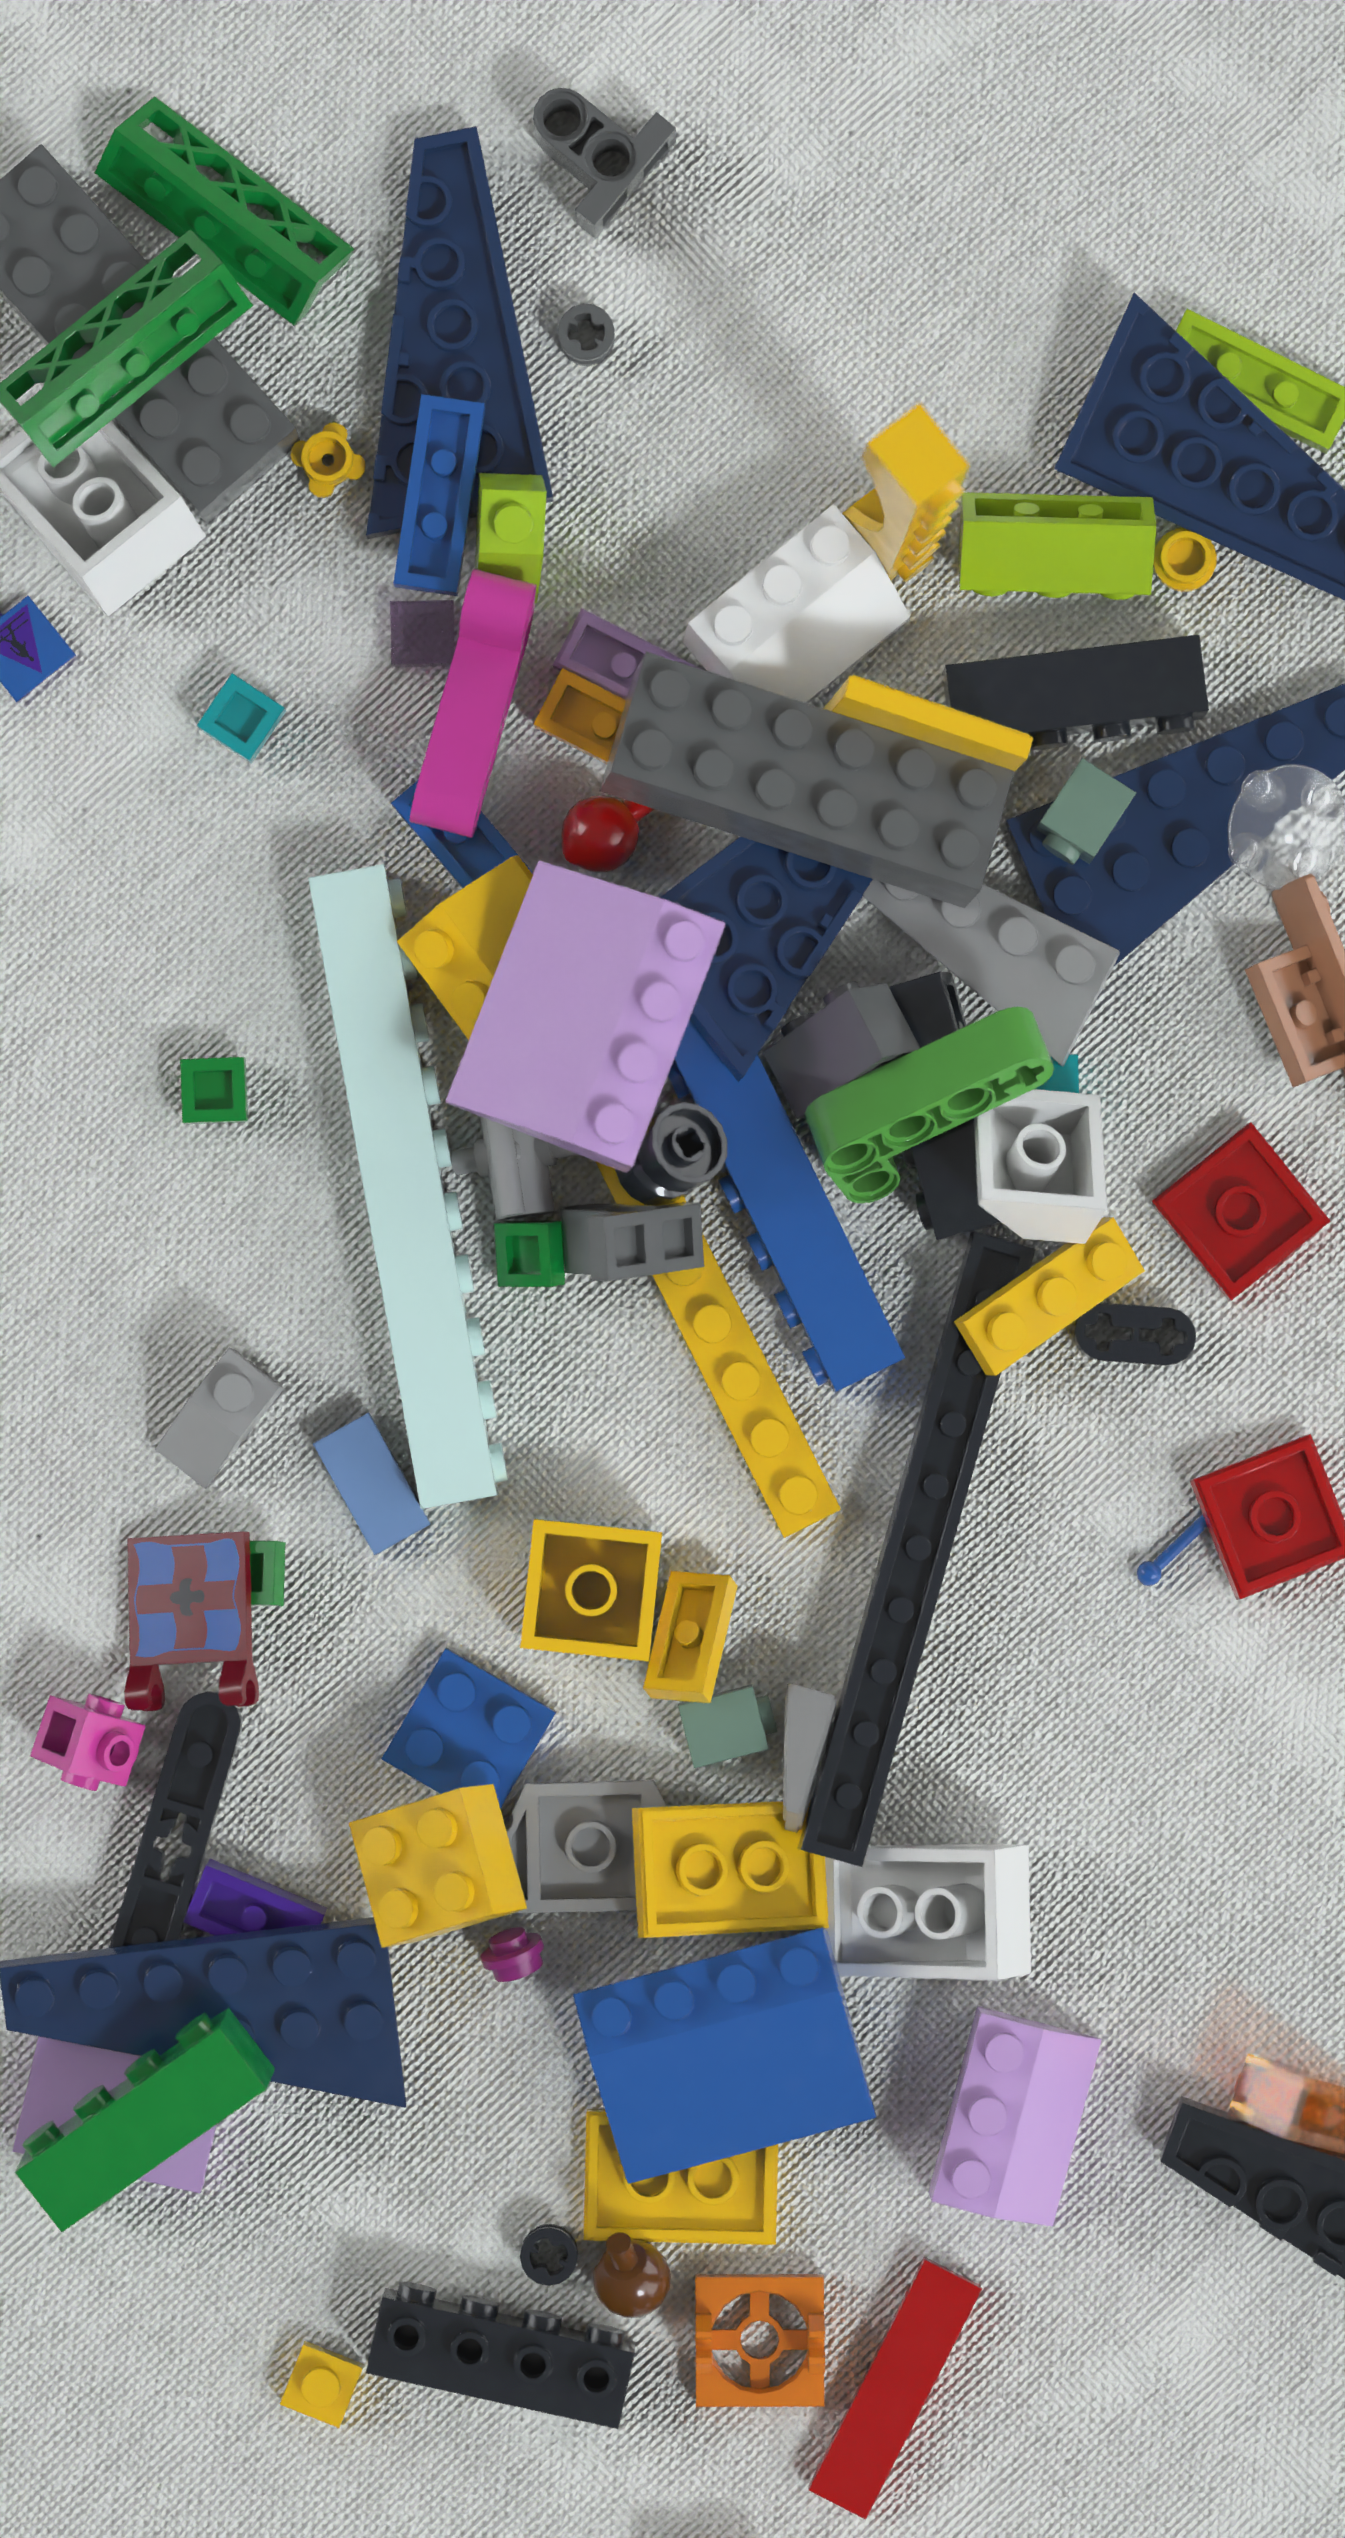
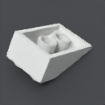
[0,421,206,616]
[825,1844,1031,1980]

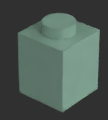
[1036,758,1136,865]
[678,1684,778,1768]

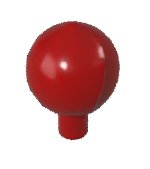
[561,795,654,873]

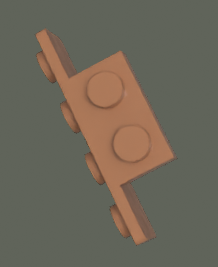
[1245,873,1345,1087]

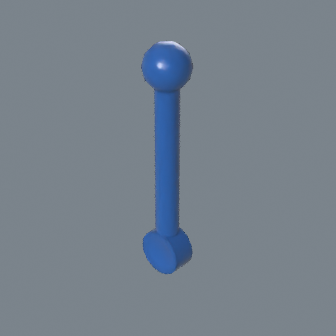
[1137,1514,1207,1586]

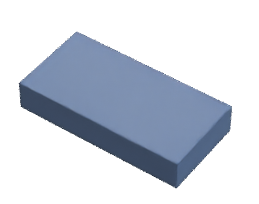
[313,1413,431,1555]

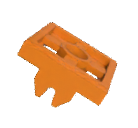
[695,2274,825,2407]

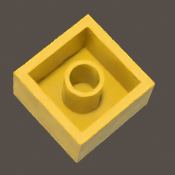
[520,1519,662,1661]
[349,1784,527,1948]

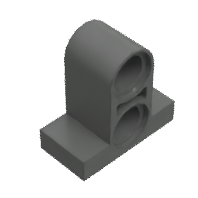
[533,88,676,239]
[560,1202,704,1282]

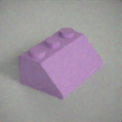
[928,2006,1101,2226]

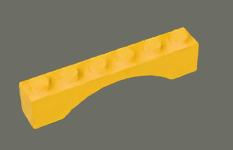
[842,402,970,582]

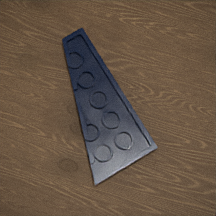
[366,126,554,539]
[1054,292,1345,601]
[1005,684,1345,966]

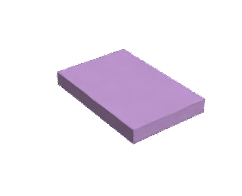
[13,2036,217,2193]

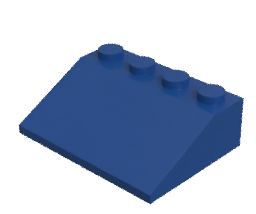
[573,1927,877,2184]

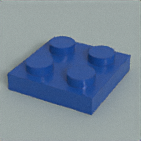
[381,1648,557,1809]

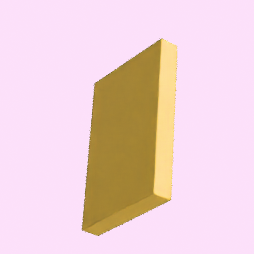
[823,675,1033,772]
[632,1800,829,1938]
[583,2109,778,2245]

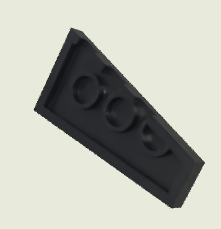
[1160,2096,1345,2279]

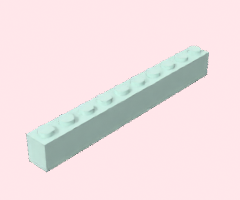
[308,864,508,1509]

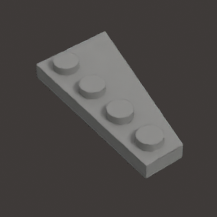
[863,879,1120,1067]

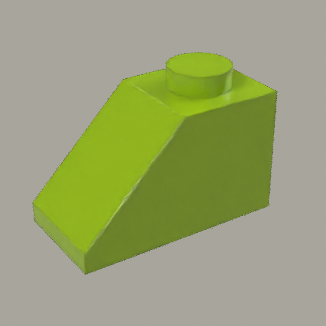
[474,473,547,603]

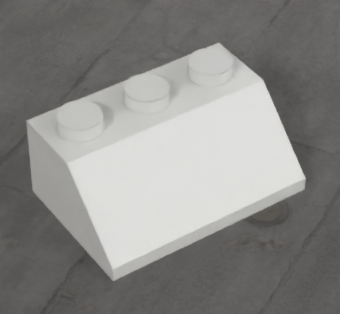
[683,504,910,704]

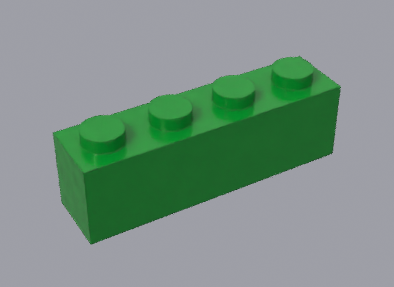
[15,2008,275,2232]

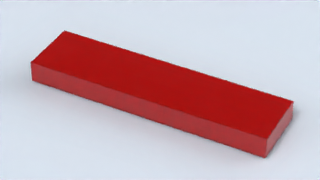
[808,2257,982,2520]

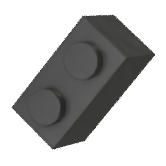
[763,981,920,1119]

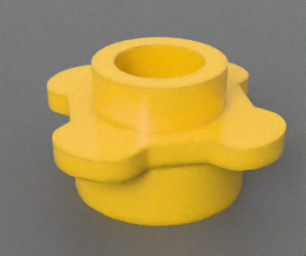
[291,423,366,498]

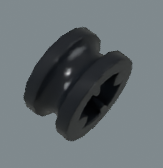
[520,2224,578,2286]

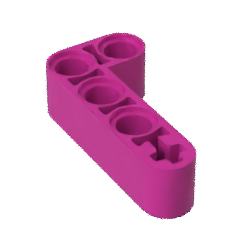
[410,569,536,838]

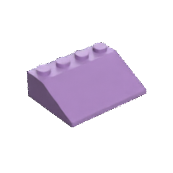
[445,861,726,1173]

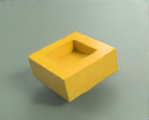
[279,2341,364,2428]

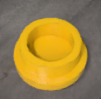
[1153,527,1217,592]

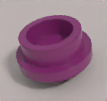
[480,1927,544,1982]

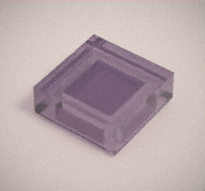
[390,600,455,668]

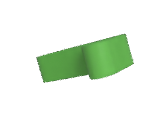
[805,1007,1054,1204]

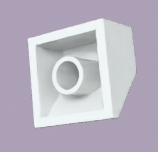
[974,1089,1107,1244]

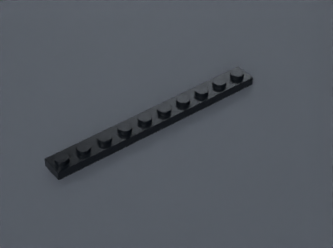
[797,1231,1036,1867]

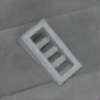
[783,1683,837,1833]

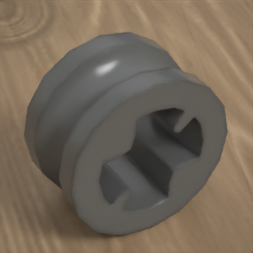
[558,304,615,366]

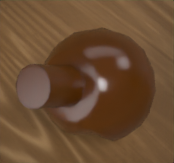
[593,2232,671,2318]

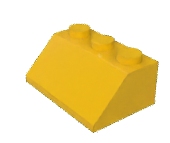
[396,855,533,1040]

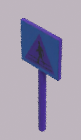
[0,595,76,702]

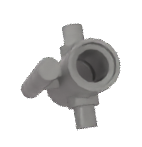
[451,1116,579,1220]

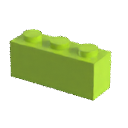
[958,492,1156,600]

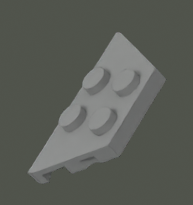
[505,1780,668,1913]

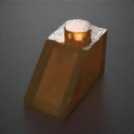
[1227,2053,1345,2154]

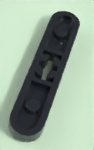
[109,1691,243,1948]

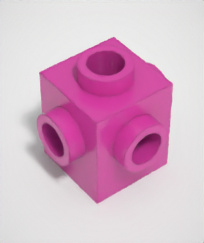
[30,1693,146,1791]

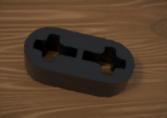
[1073,1303,1196,1366]

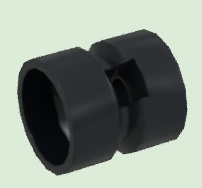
[615,1102,727,1206]

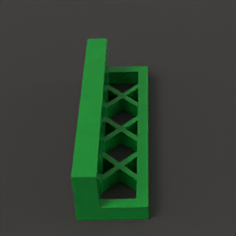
[94,96,354,326]
[0,229,253,467]

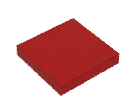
[1150,1122,1331,1301]
[1190,1434,1345,1600]

